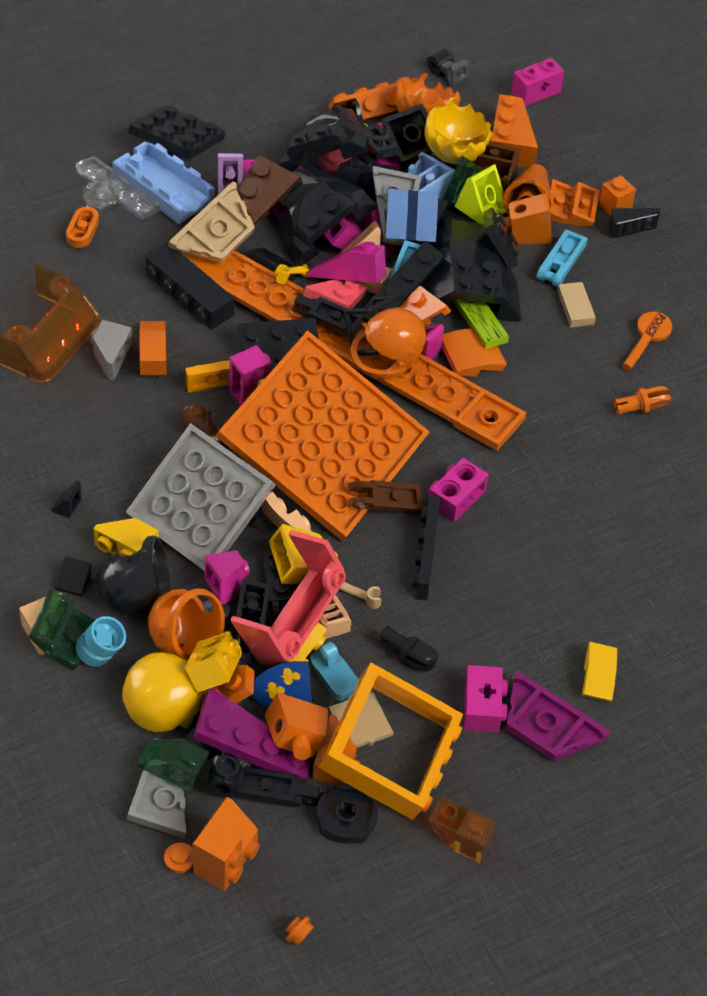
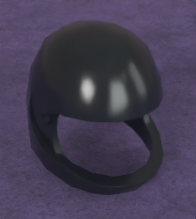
[97,535,170,615]

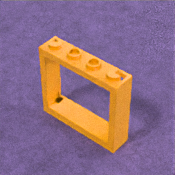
[318,662,463,820]

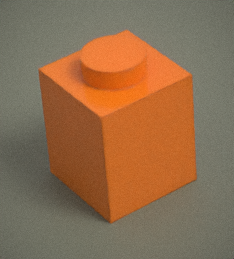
[598,175,636,216]

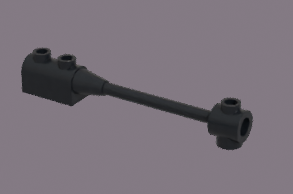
[206,579,271,797]

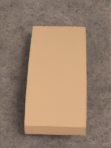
[261,492,311,531]

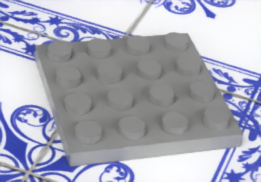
[126,423,276,571]

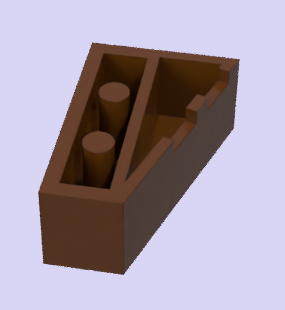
[444,142,521,192]

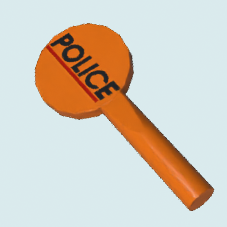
[622,312,673,371]

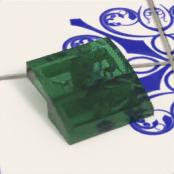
[29,589,95,671]

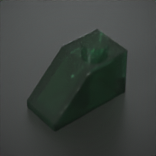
[137,739,209,793]

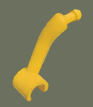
[274,264,310,284]

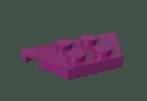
[505,671,611,762]

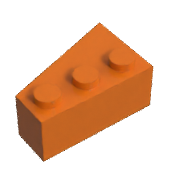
[491,94,538,168]

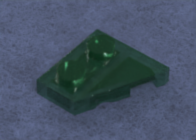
[443,155,482,209]

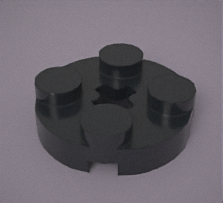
[316,784,378,844]

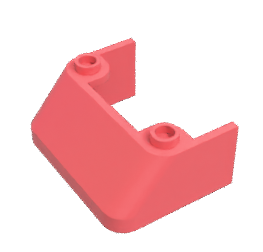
[230,530,346,668]

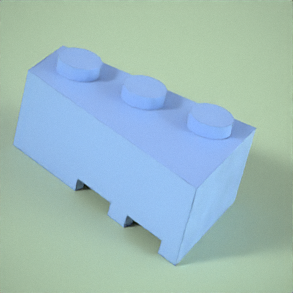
[408,152,457,201]

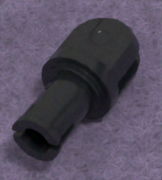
[378,626,438,672]

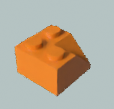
[193,797,260,892]

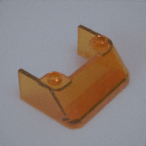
[0,263,99,383]

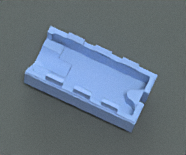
[112,141,215,225]

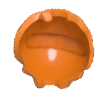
[395,73,460,114]

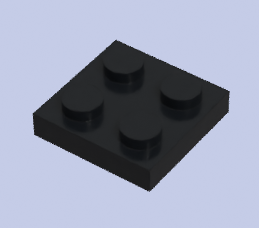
[484,207,519,269]

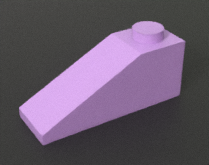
[218,153,243,195]

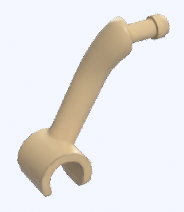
[340,582,382,609]

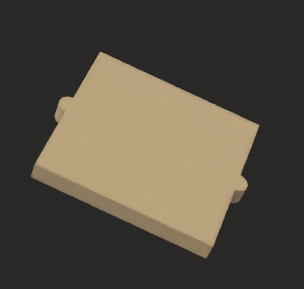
[329,692,393,748]

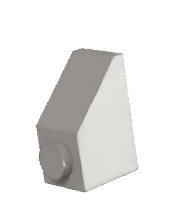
[90,320,132,381]

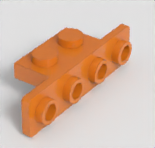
[328,77,417,122]

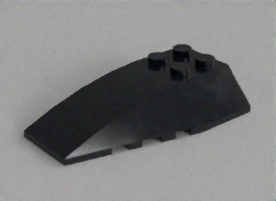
[421,208,521,322]

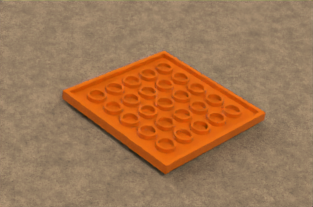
[215,330,430,541]

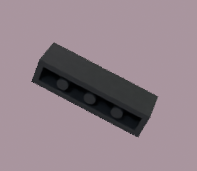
[145,243,235,330]

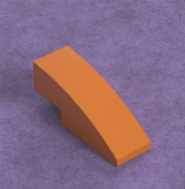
[140,321,167,375]

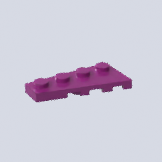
[193,688,312,780]

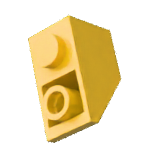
[93,518,159,557]

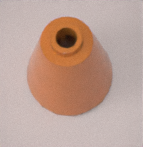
[503,164,551,215]

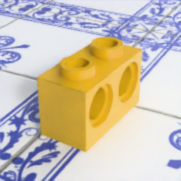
[185,631,242,693]

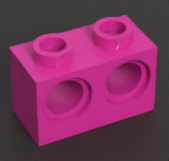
[229,345,272,406]
[428,458,489,523]

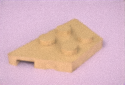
[168,181,255,263]

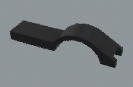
[334,99,399,160]

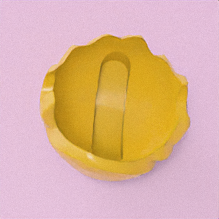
[425,98,492,165]
[122,652,204,732]

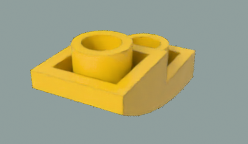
[581,642,617,702]

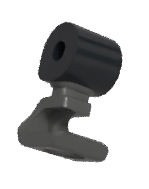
[427,49,469,87]

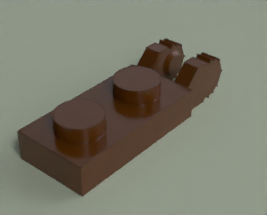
[348,480,423,514]

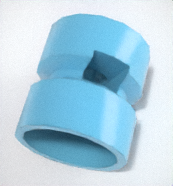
[76,616,126,667]

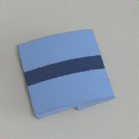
[385,189,438,242]

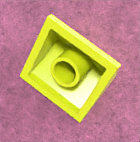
[455,164,506,225]

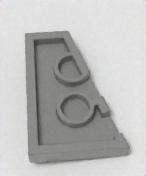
[372,166,421,246]
[126,738,186,839]

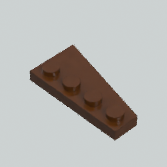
[237,155,302,225]

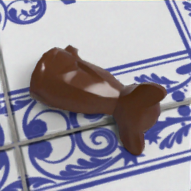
[180,404,229,449]

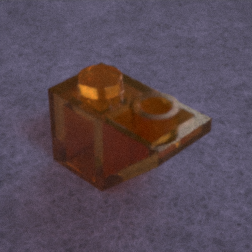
[428,796,497,864]

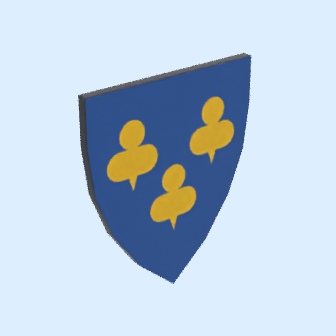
[251,661,313,709]

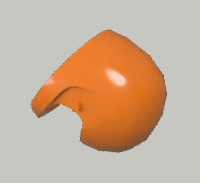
[350,307,426,379]
[148,588,225,661]

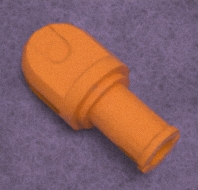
[614,386,671,415]

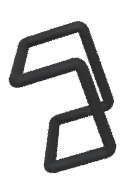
[344,296,397,355]

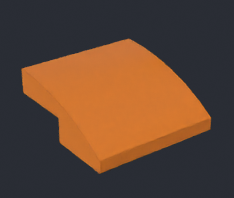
[549,179,600,226]
[442,328,507,377]

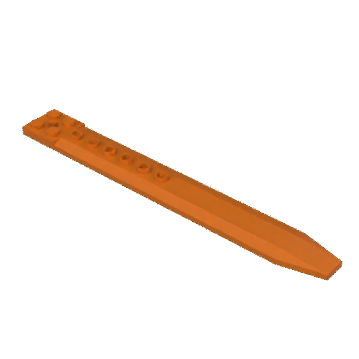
[178,250,527,451]

